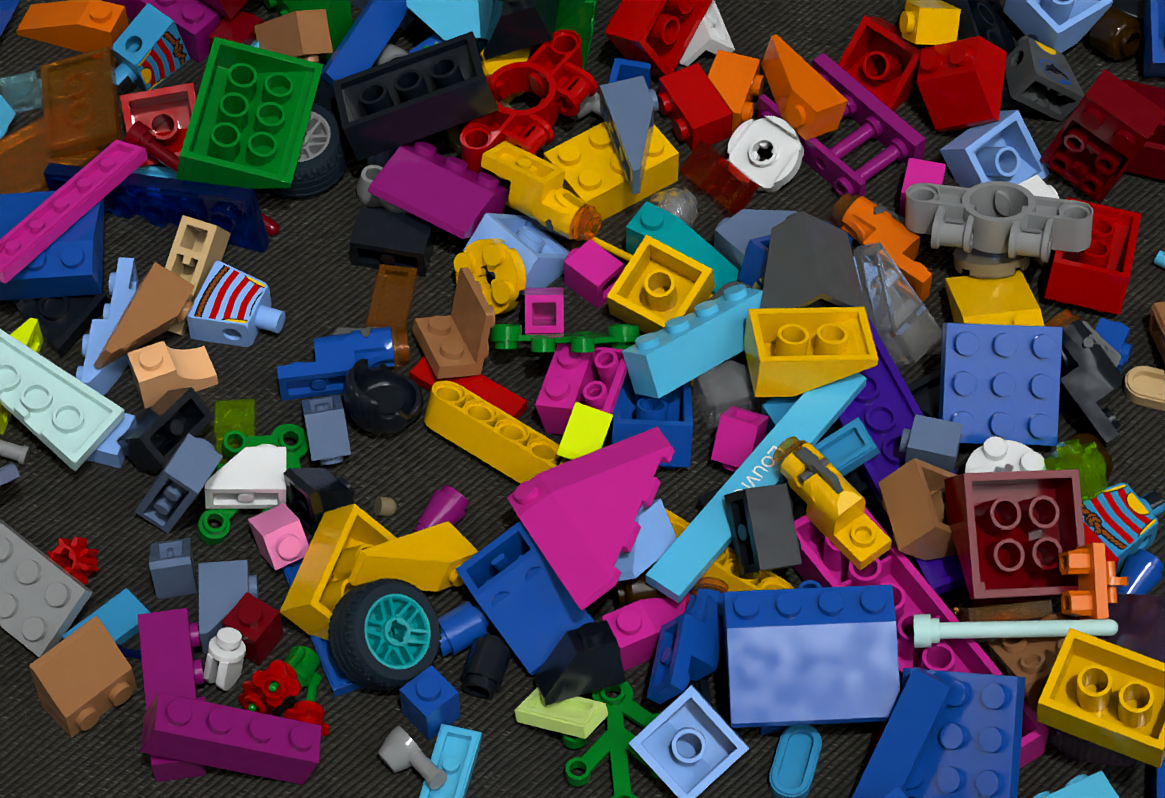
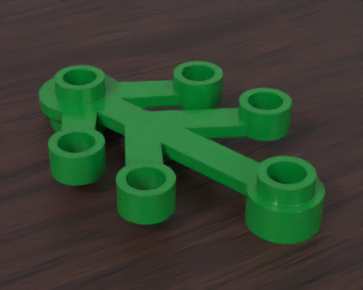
[491,324,641,353]
[197,424,309,545]
[562,680,662,798]

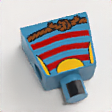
[106,3,190,94]
[1081,483,1165,575]

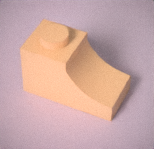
[127,341,218,409]

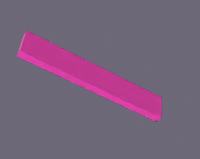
[0,139,148,283]

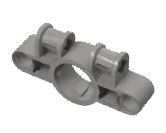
[905,181,1093,262]

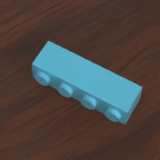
[622,284,763,399]

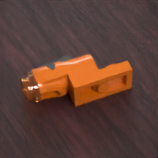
[831,193,932,305]

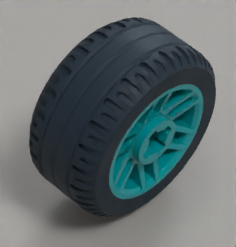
[328,578,441,691]

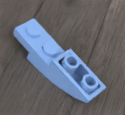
[76,257,139,396]

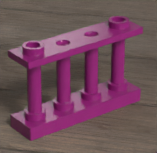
[757,52,926,203]

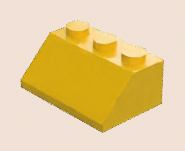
[280,503,397,641]

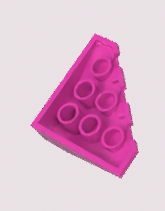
[507,427,675,610]

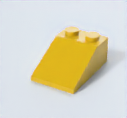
[945,270,1045,326]
[743,307,879,397]

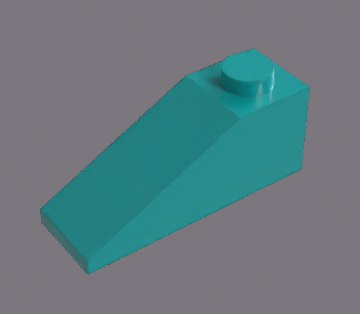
[626,201,740,295]

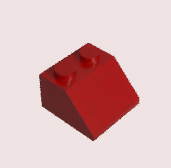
[838,15,928,112]
[917,36,1007,132]
[120,82,198,168]

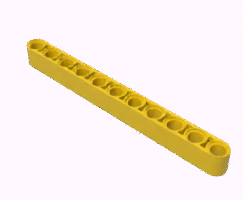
[424,381,794,594]

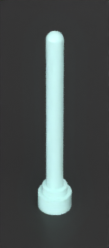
[914,614,1118,648]

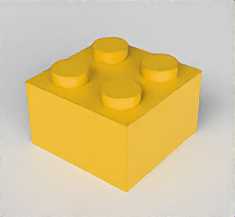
[606,234,715,334]

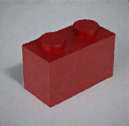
[657,63,733,152]

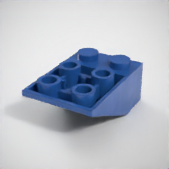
[456,520,595,676]

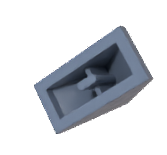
[149,537,197,599]

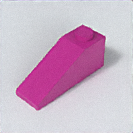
[602,591,698,671]

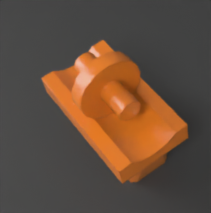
[1059,543,1129,620]

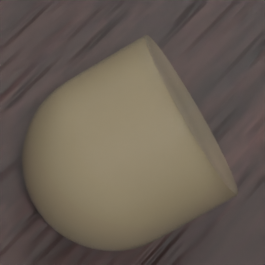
[374,496,397,517]

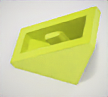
[556,402,613,460]

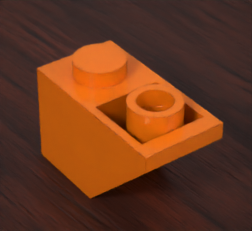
[708,49,765,134]

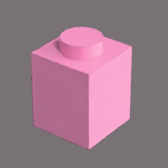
[248,503,309,570]

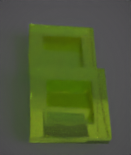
[214,399,256,473]

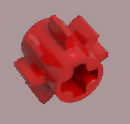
[48,537,99,585]

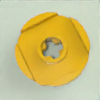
[454,238,526,315]

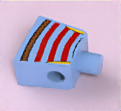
[186,260,286,347]

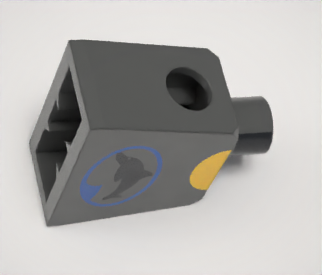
[1005,34,1085,122]

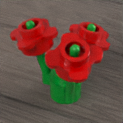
[238,646,330,736]

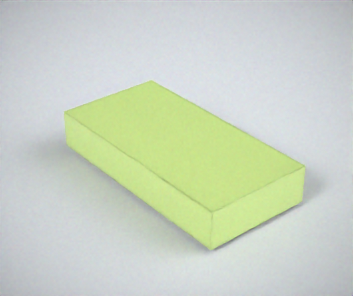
[514,687,608,739]

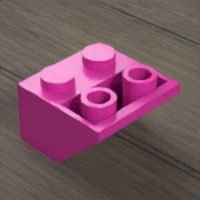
[535,343,628,435]

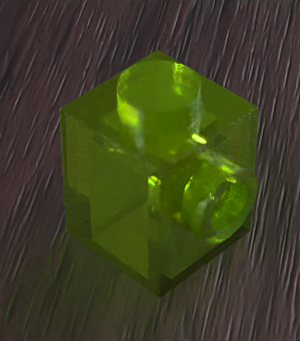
[1044,439,1108,501]

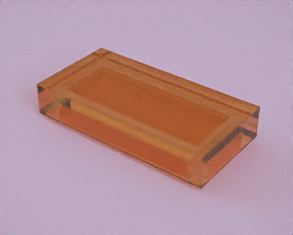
[366,264,418,338]

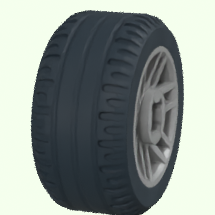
[267,103,349,199]

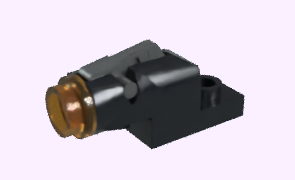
[1045,309,1122,449]

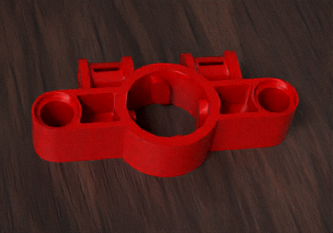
[460,29,598,173]

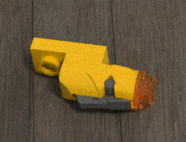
[481,141,602,241]
[773,436,892,571]

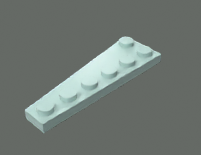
[0,329,124,471]

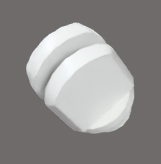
[204,627,246,691]

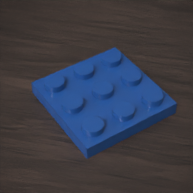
[938,322,1063,446]
[901,668,1026,798]

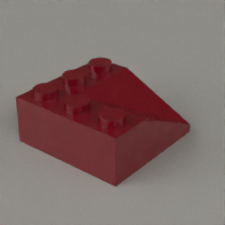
[944,469,1085,600]

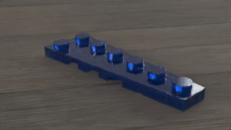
[43,163,270,252]

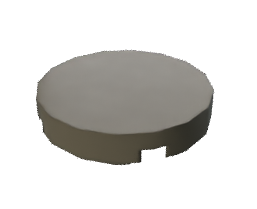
[953,248,1030,279]

